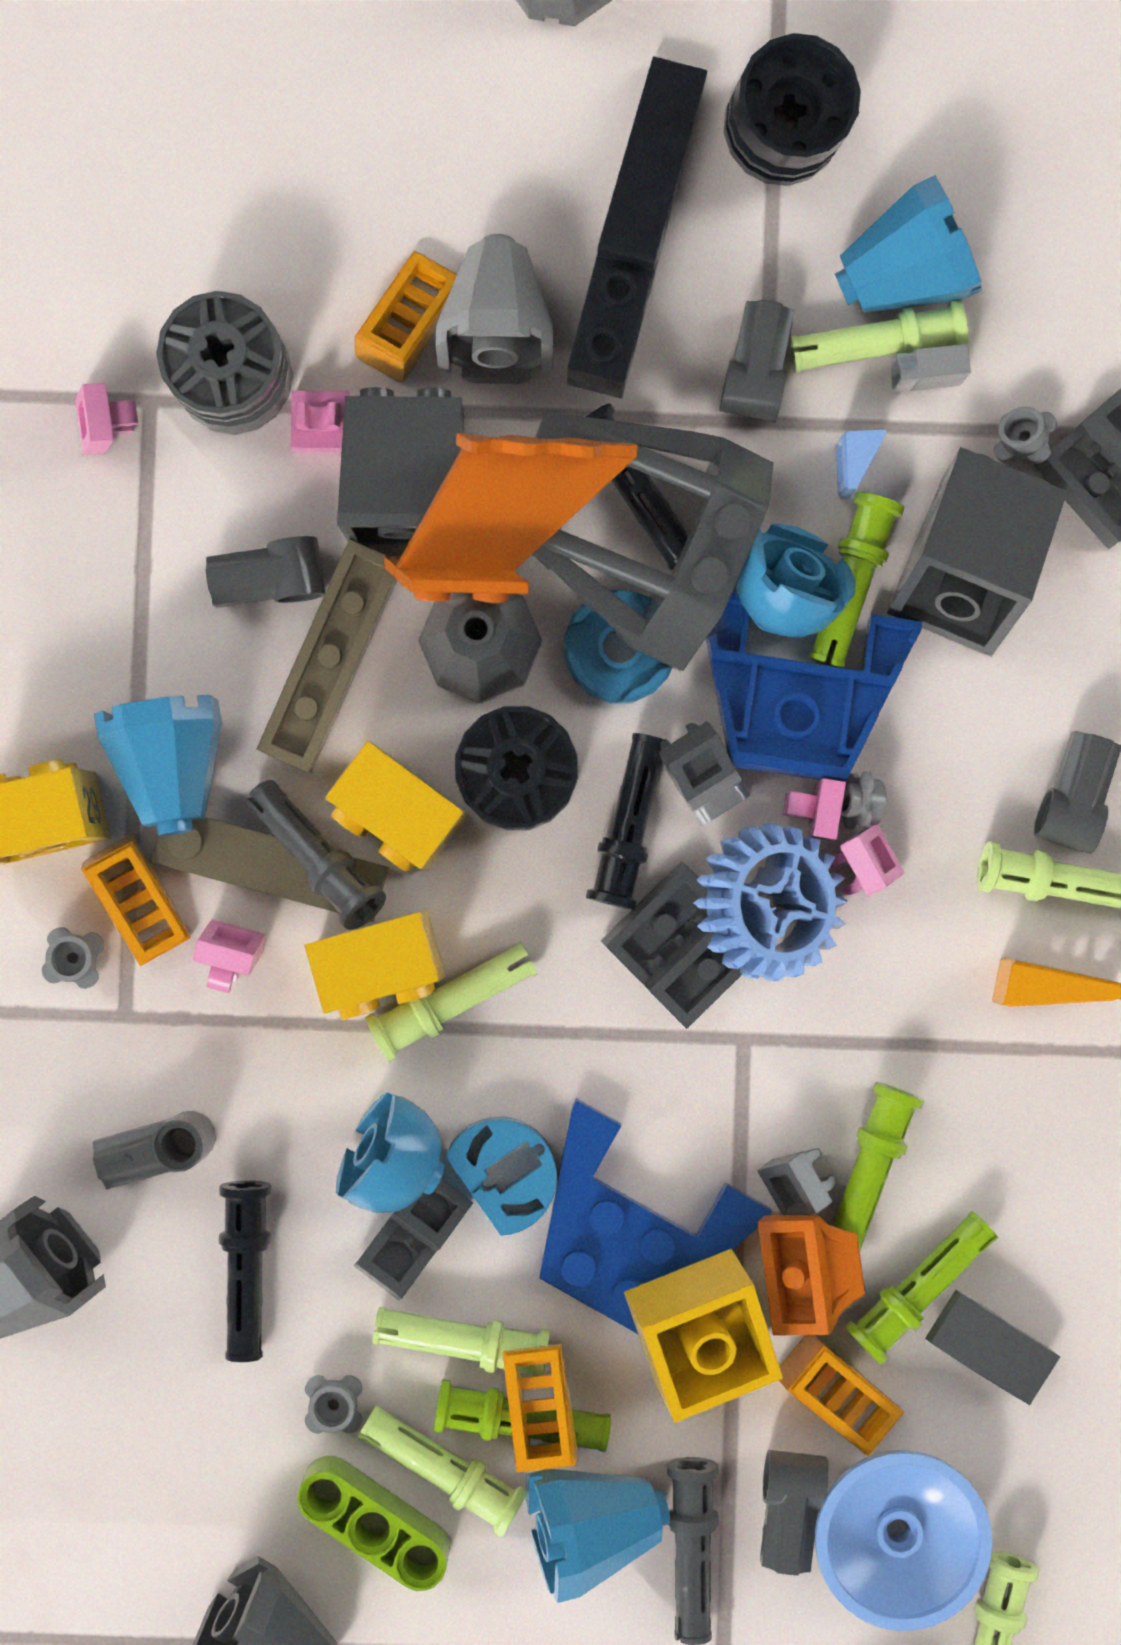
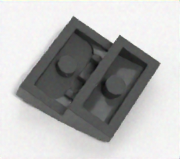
[1033,388,1121,550]
[601,861,743,1029]

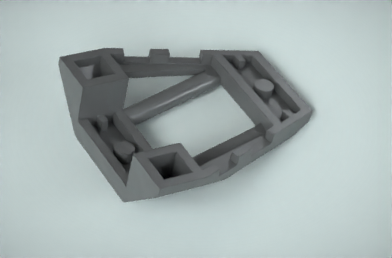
[532,413,774,671]

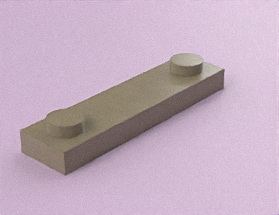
[256,539,397,774]
[151,817,389,922]

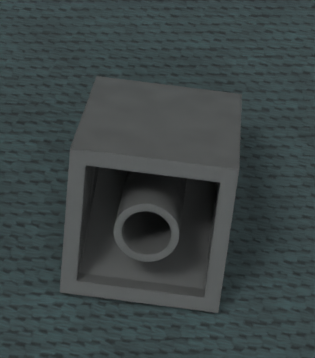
[337,387,464,544]
[887,447,1067,657]

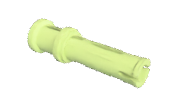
[790,299,968,373]
[977,841,1121,908]
[365,941,538,1063]
[372,1307,551,1377]
[357,1405,528,1537]
[974,1551,1040,1645]

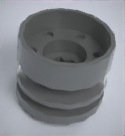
[156,291,293,435]

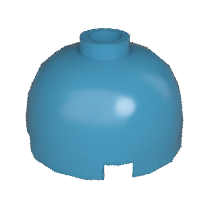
[736,523,856,638]
[336,1092,444,1213]

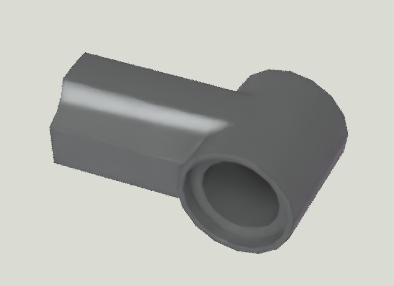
[719,299,794,422]
[205,536,325,608]
[1034,731,1121,854]
[92,1111,216,1190]
[760,1449,828,1576]

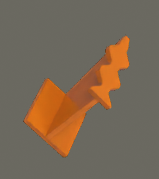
[384,433,638,603]

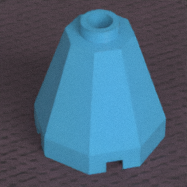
[834,175,982,313]
[94,695,222,836]
[526,1469,670,1603]

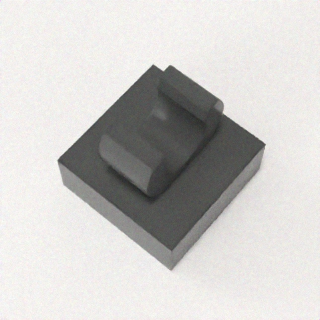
[658,721,736,802]
[757,1148,837,1215]

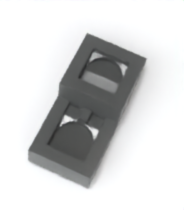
[354,1178,473,1300]
[925,1290,1060,1405]

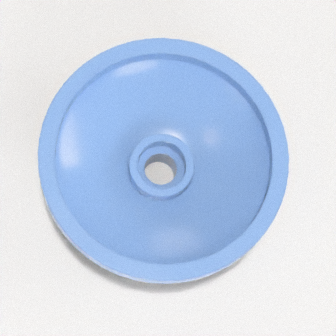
[815,1450,992,1631]

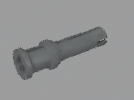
[246,780,386,930]
[667,1457,719,1645]

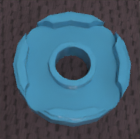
[564,590,672,704]

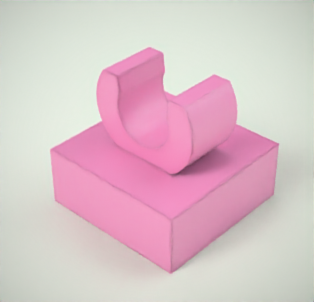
[75,383,138,455]
[291,391,350,453]
[783,778,846,840]
[830,824,905,897]
[193,919,266,993]

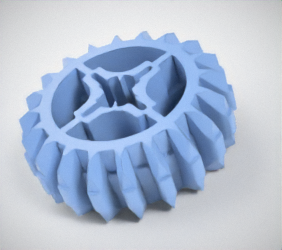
[693,823,848,981]

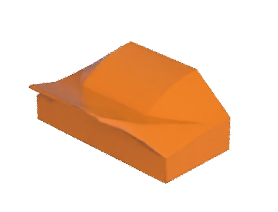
[758,1215,865,1336]

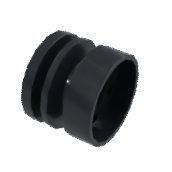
[723,33,861,186]
[455,706,578,830]

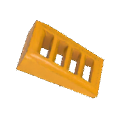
[355,250,457,383]
[81,834,191,966]
[992,957,1121,1007]
[779,1335,904,1456]
[502,1344,578,1472]

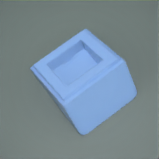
[835,430,887,499]

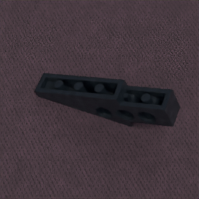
[567,56,708,399]

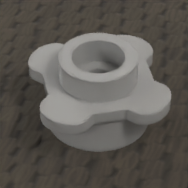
[994,407,1057,464]
[841,771,887,830]
[42,927,104,989]
[305,1375,362,1434]

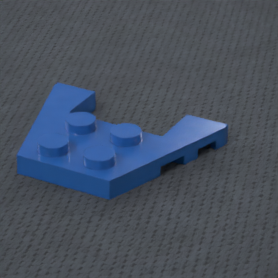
[706,592,922,782]
[539,1098,772,1334]

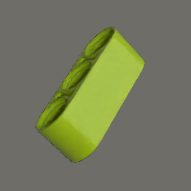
[297,1456,449,1591]

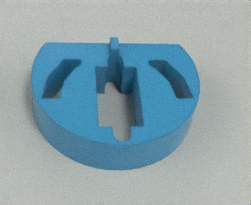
[446,1117,557,1236]

